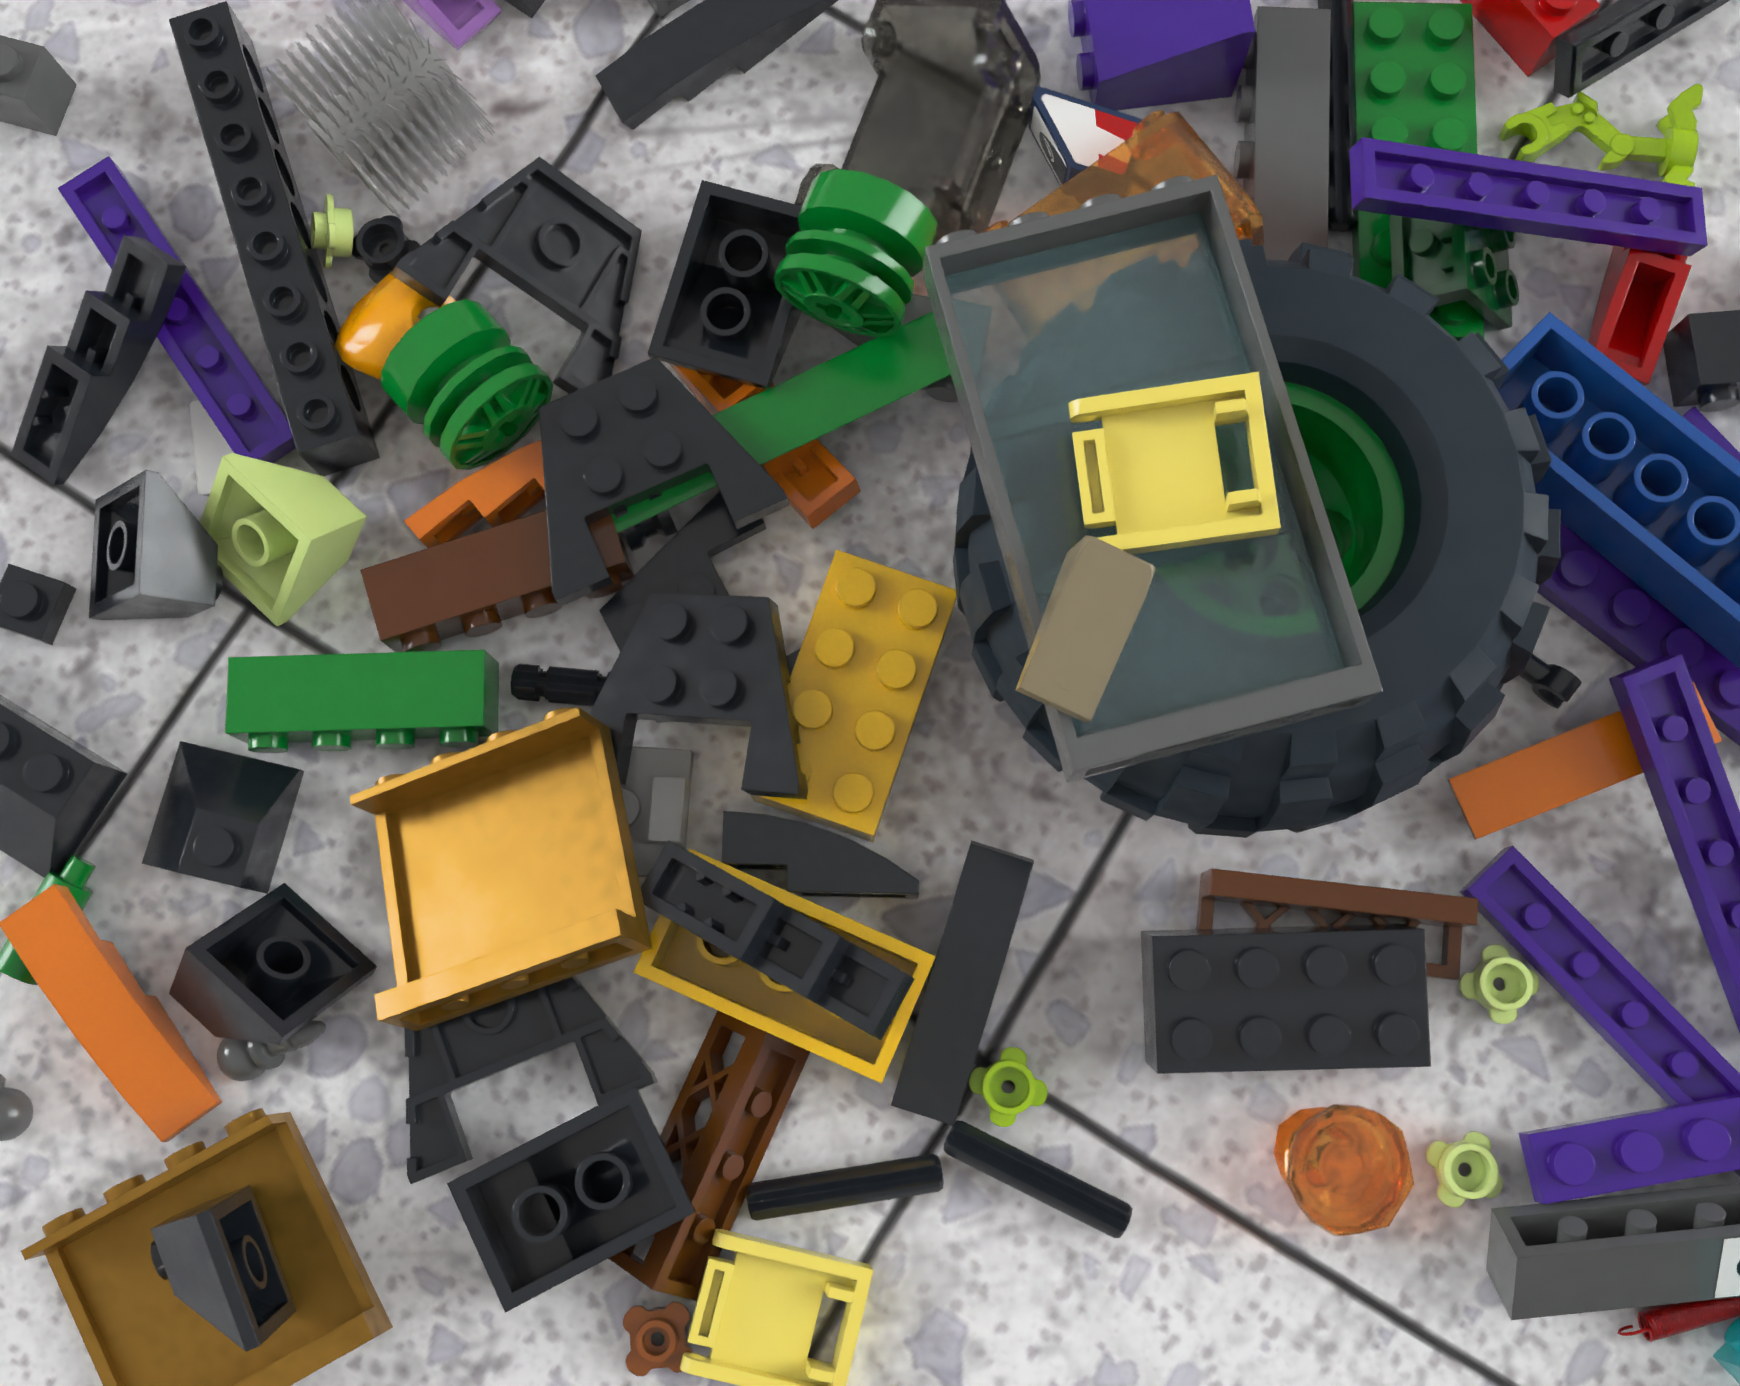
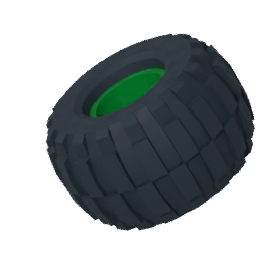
[953,239,1561,838]

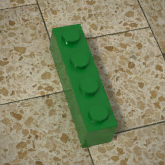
[225,650,499,753]

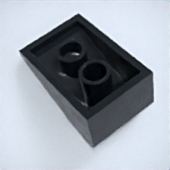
[647,180,802,390]
[447,1086,696,1313]

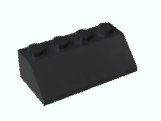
[0,695,128,878]

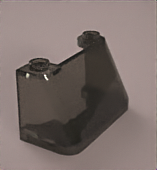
[794,0,1041,245]

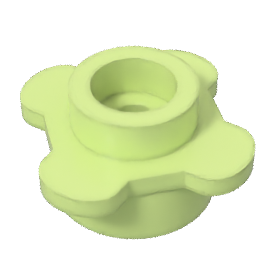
[310,194,353,268]
[1458,944,1539,1024]
[1425,1131,1503,1208]

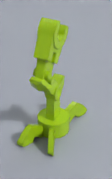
[1499,84,1703,187]

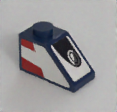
[1028,86,1152,205]

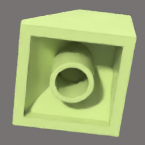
[200,453,367,626]

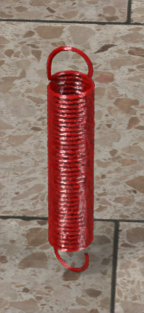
[1617,1297,1740,1343]

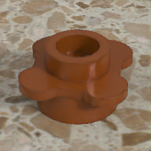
[623,1301,693,1376]

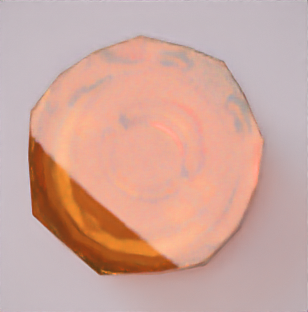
[1273,1104,1414,1236]

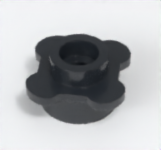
[352,215,420,284]

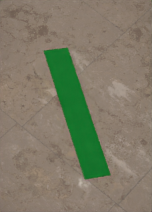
[611,311,951,533]

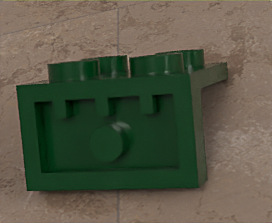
[1390,215,1519,330]

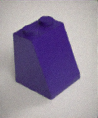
[1068,0,1255,111]

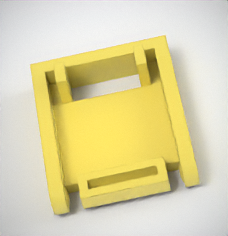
[1068,372,1281,555]
[680,1229,873,1386]

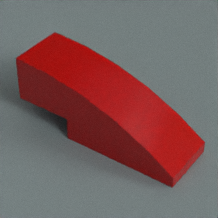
[1588,246,1692,386]

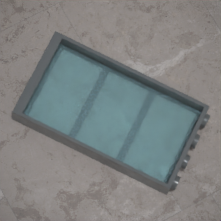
[924,174,1383,782]

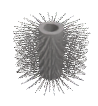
[266,0,495,218]

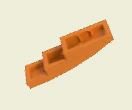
[668,363,861,529]
[404,440,545,548]
[1447,682,1722,839]
[0,884,222,1142]

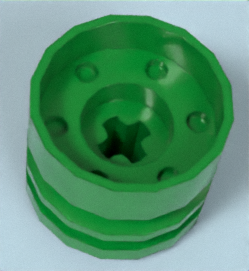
[774,169,937,337]
[381,299,553,470]

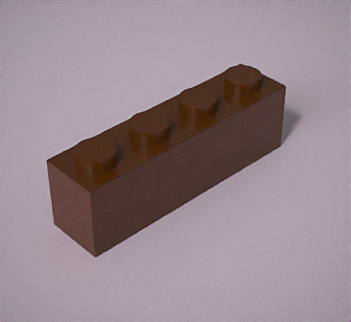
[360,511,634,652]

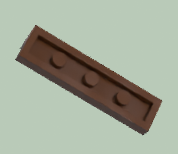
[1196,868,1478,980]
[608,1011,810,1301]

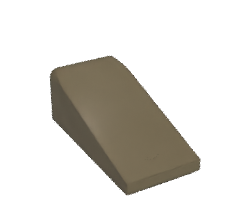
[1015,536,1156,723]

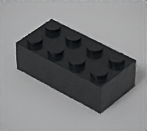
[1141,924,1431,1074]

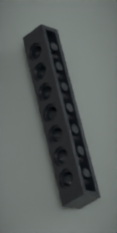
[169,1,380,476]

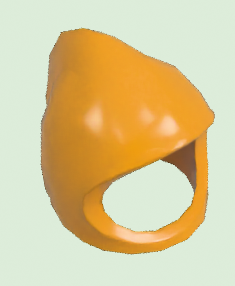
[335,271,456,380]

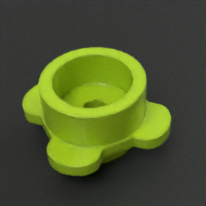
[969,1047,1048,1127]

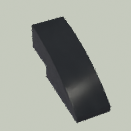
[721,811,919,899]

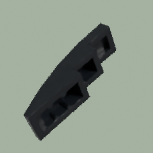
[595,0,838,130]
[11,235,187,485]
[641,840,915,1040]
[891,840,1034,1126]

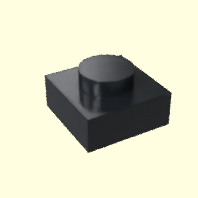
[0,564,77,645]

